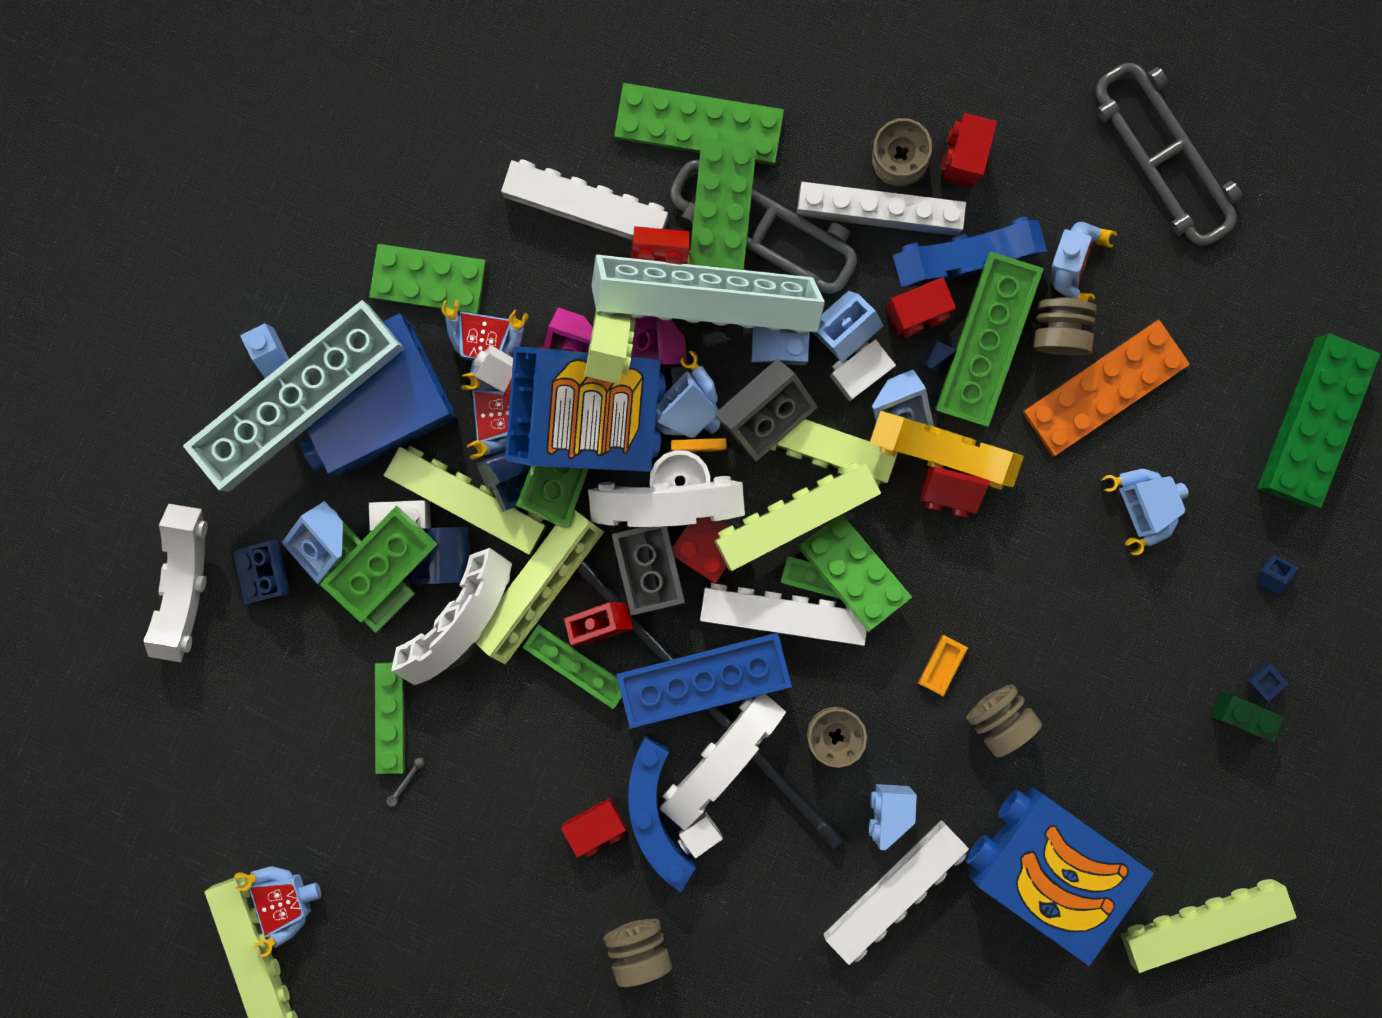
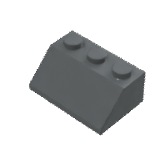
[715,358,818,462]
[612,526,685,615]

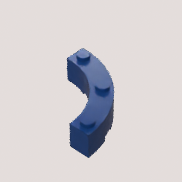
[893,217,1047,287]
[628,734,695,892]

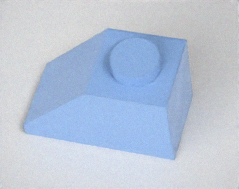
[240,323,289,378]

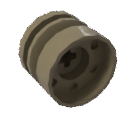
[872,118,932,187]
[1033,298,1097,355]
[966,684,1042,758]
[807,706,867,768]
[604,919,672,987]

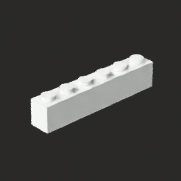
[501,160,668,240]
[797,182,966,236]
[700,583,867,645]
[824,820,969,965]

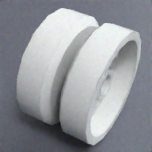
[650,450,710,488]

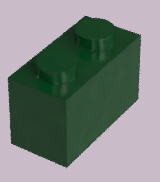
[1211,692,1284,743]

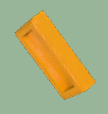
[671,438,727,452]
[918,635,968,696]

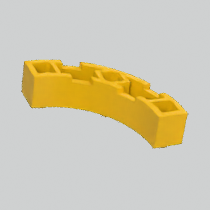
[870,411,1024,490]

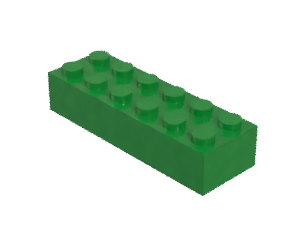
[1257,333,1380,509]

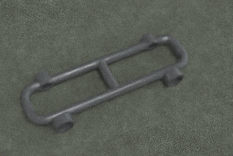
[1096,63,1242,246]
[670,160,857,294]

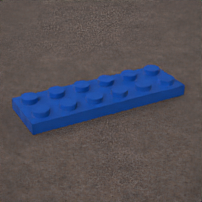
[616,633,792,729]

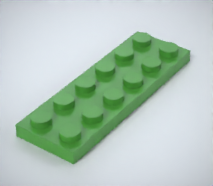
[614,83,784,165]
[689,138,757,270]
[935,252,1044,427]

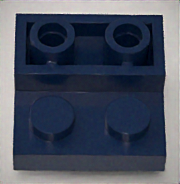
[476,451,531,512]
[411,527,470,584]
[233,540,291,605]

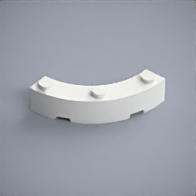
[588,476,745,527]
[143,504,208,662]
[391,548,512,685]
[660,694,786,831]

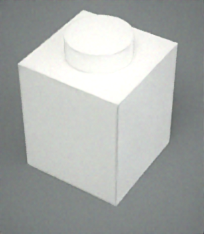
[473,345,513,392]
[678,812,722,859]

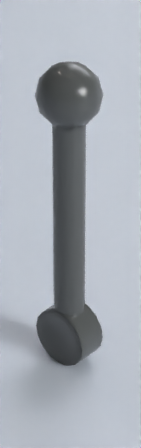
[386,758,425,807]

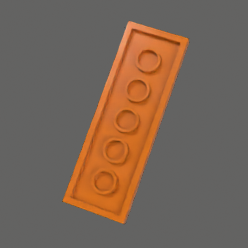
[1022,320,1190,457]

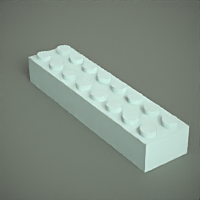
[591,255,825,333]
[183,300,405,492]

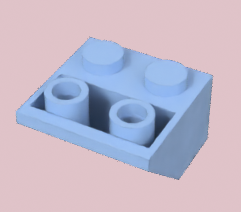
[812,291,883,363]
[869,784,917,850]

